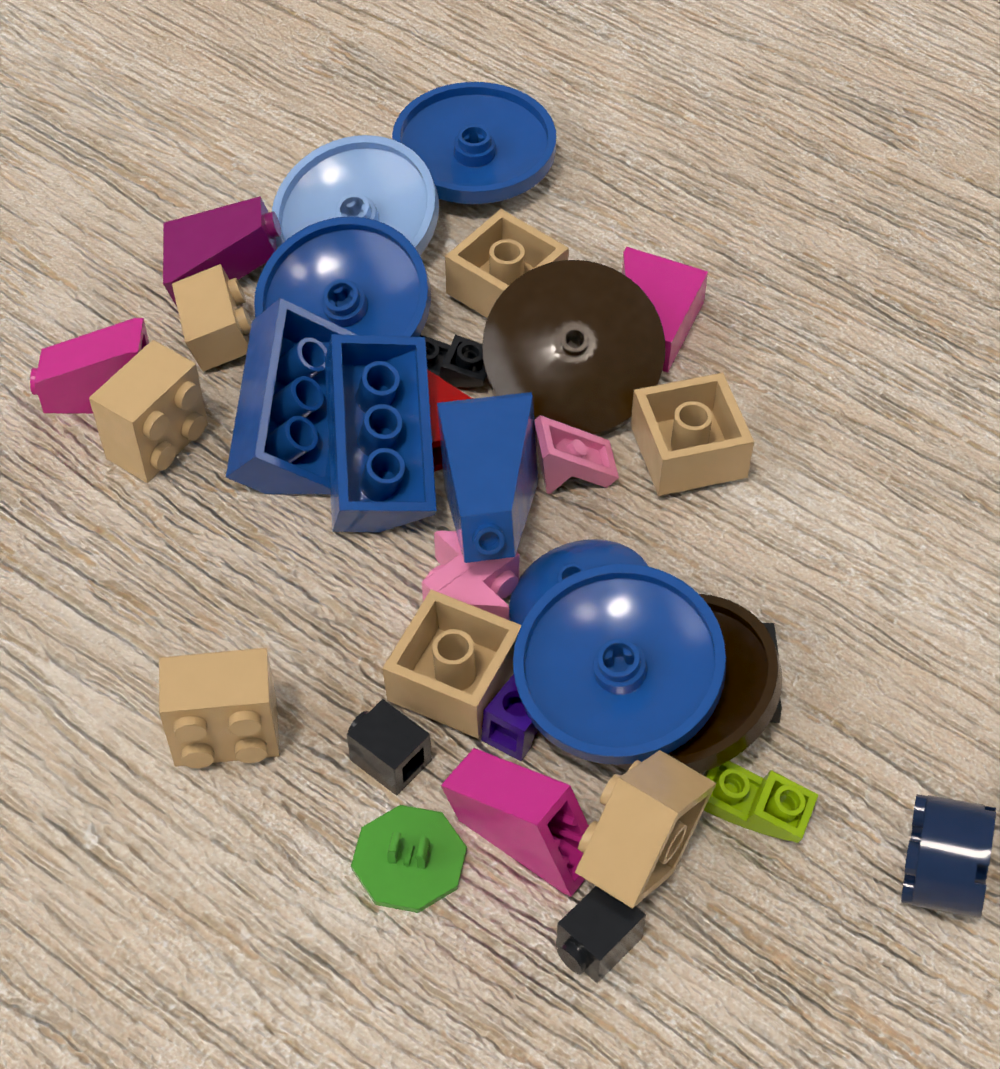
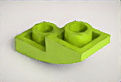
[703,761,818,843]

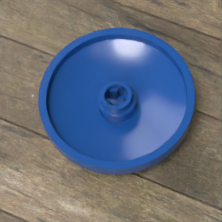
[392,82,556,204]
[254,216,431,337]
[513,564,726,765]

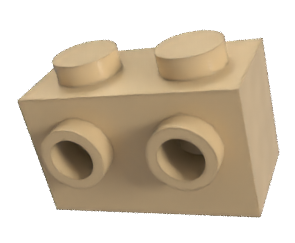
[172,264,252,372]

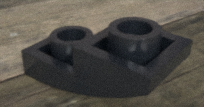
[420,334,486,387]

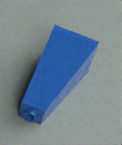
[437,392,538,563]

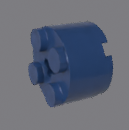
[901,794,996,918]

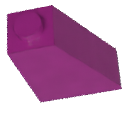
[163,196,281,307]

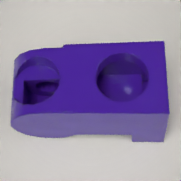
[481,674,539,762]

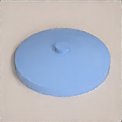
[272,135,439,255]

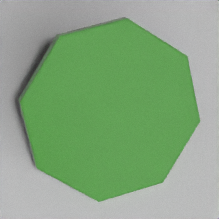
[351,805,467,913]

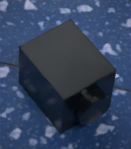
[347,699,432,796]
[556,886,646,983]

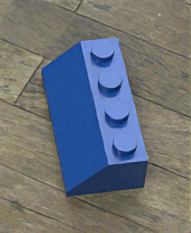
[225,298,357,494]
[325,334,437,532]

